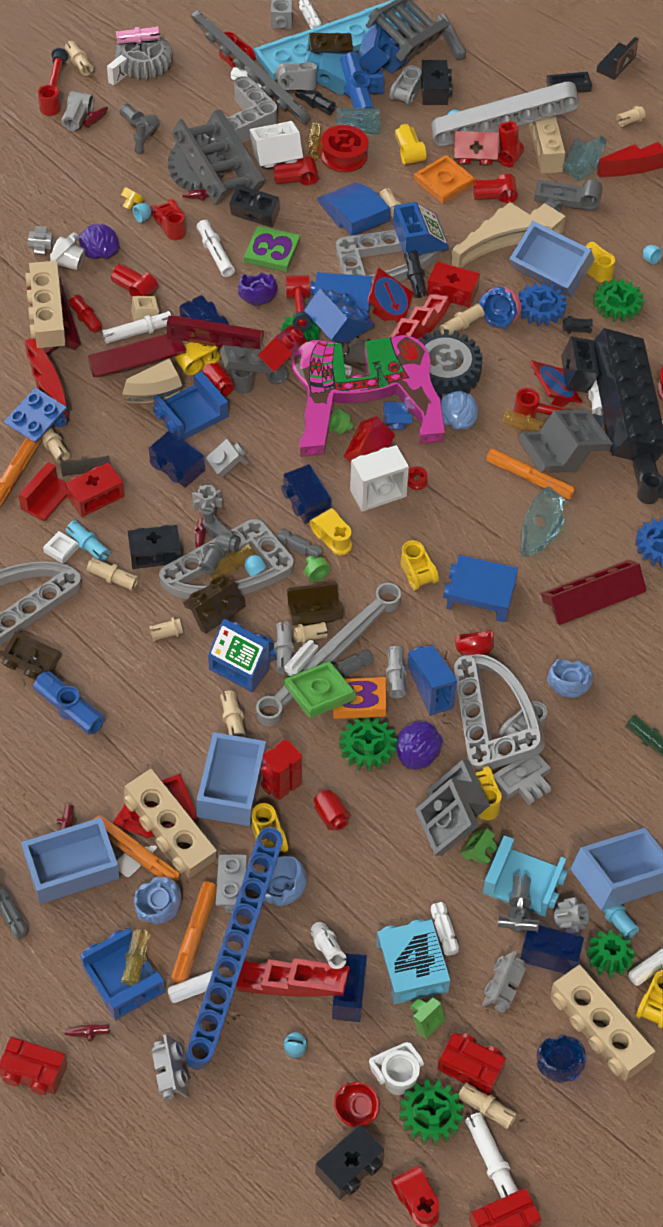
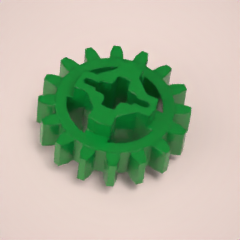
[593,278,644,322]
[339,717,397,772]
[399,1079,463,1146]

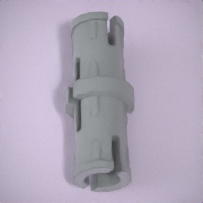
[274,621,294,674]
[386,646,407,698]

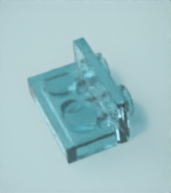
[336,108,380,134]
[563,135,607,181]

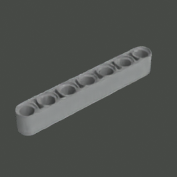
[431,82,579,147]

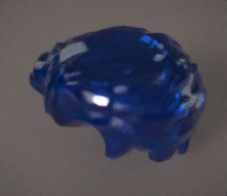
[537,1034,586,1083]

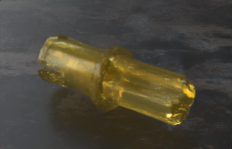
[306,122,322,161]
[502,410,546,431]
[210,544,256,579]
[121,929,150,986]

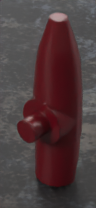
[83,106,108,128]
[182,189,210,201]
[194,518,206,549]
[56,805,74,830]
[64,1024,110,1042]

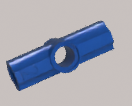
[340,52,375,117]
[33,671,105,735]

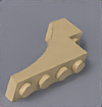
[452,202,566,268]

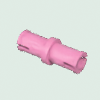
[116,26,160,45]

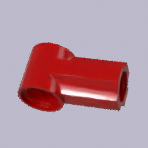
[498,120,524,168]
[273,156,319,186]
[473,174,518,204]
[111,264,159,297]

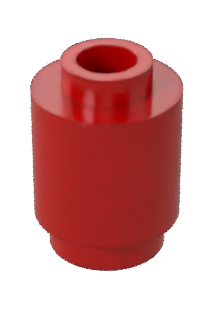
[202,363,234,397]
[313,789,351,831]

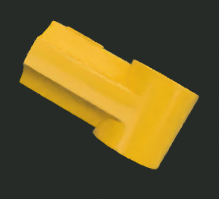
[395,124,426,165]

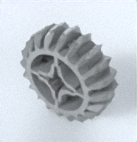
[115,37,172,81]

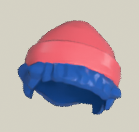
[478,286,521,329]

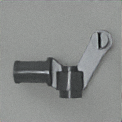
[119,103,160,154]
[199,507,240,575]
[498,875,539,932]

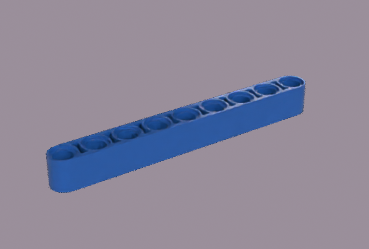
[185,827,283,1070]

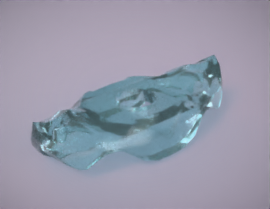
[520,487,565,557]

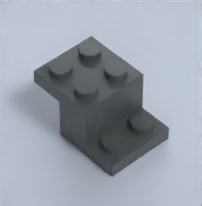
[517,410,613,473]
[415,760,490,856]

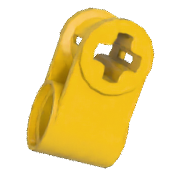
[586,242,615,283]
[174,342,220,376]
[310,508,352,556]
[400,540,439,591]
[475,766,502,821]
[251,803,288,853]
[635,970,663,1029]

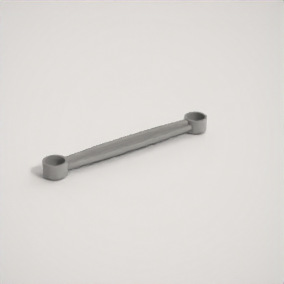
[256,583,401,726]

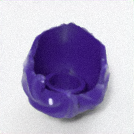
[79,224,119,259]
[238,273,277,306]
[397,721,443,770]

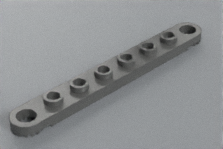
[190,9,311,125]

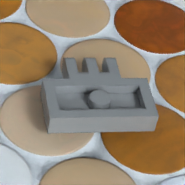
[493,754,551,805]

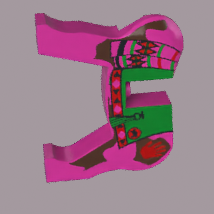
[292,335,445,457]

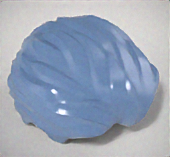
[440,391,478,430]
[547,659,593,698]
[262,856,307,906]
[134,877,181,925]

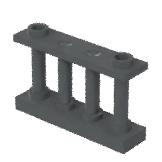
[365,0,450,62]
[171,109,265,204]

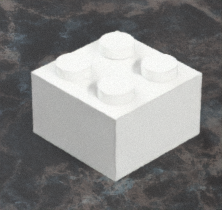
[249,121,303,168]
[350,445,409,512]

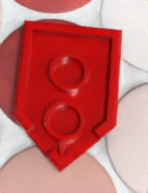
[113,774,199,839]

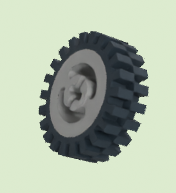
[418,329,483,399]

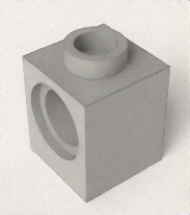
[271,0,292,29]

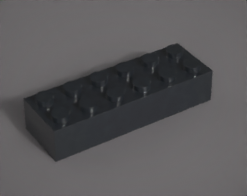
[593,328,663,462]

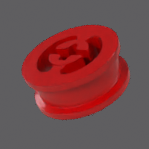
[320,125,369,172]

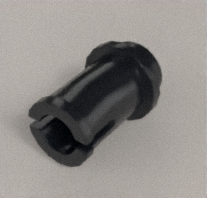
[562,316,593,334]

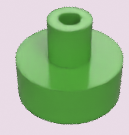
[329,409,353,434]
[304,556,331,582]

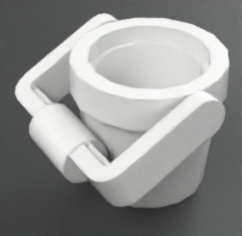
[50,232,86,271]
[369,1042,424,1096]

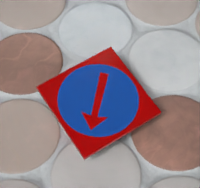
[367,267,413,323]
[530,360,583,408]

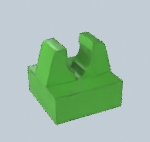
[460,828,498,864]
[410,998,446,1039]

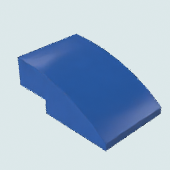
[317,182,390,236]

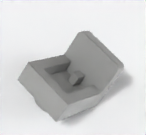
[206,439,249,477]

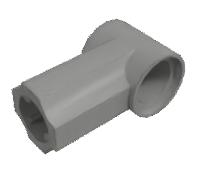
[61,91,94,132]

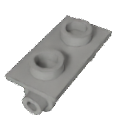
[216,855,246,914]
[482,951,526,1013]
[152,1034,189,1100]

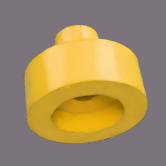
[121,187,145,210]

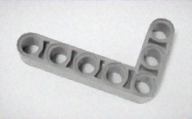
[198,76,277,152]

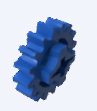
[518,282,567,326]
[635,518,663,568]

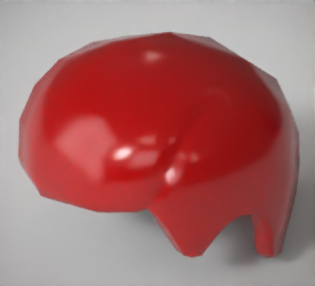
[455,631,494,656]
[333,1082,381,1127]

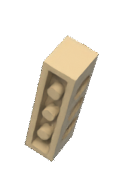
[529,116,565,174]
[25,261,65,348]
[123,769,217,879]
[550,964,655,1082]

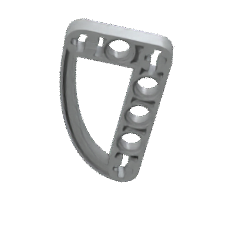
[336,229,443,286]
[159,519,293,600]
[0,561,81,645]
[454,654,545,771]

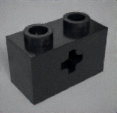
[421,60,453,105]
[229,184,280,228]
[561,336,599,393]
[127,525,182,569]
[315,1124,384,1200]

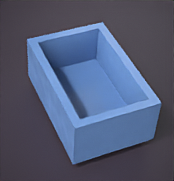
[509,221,595,298]
[197,732,266,826]
[21,817,120,904]
[570,828,663,911]

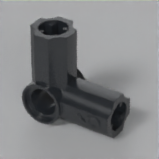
[633,454,663,504]

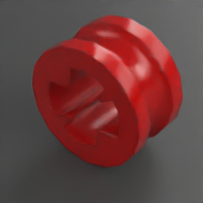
[407,466,428,490]

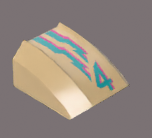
[121,359,182,403]

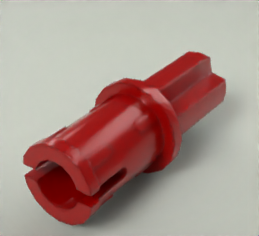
[69,294,102,333]

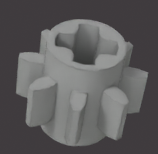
[28,226,53,254]
[192,485,222,515]
[554,897,589,934]

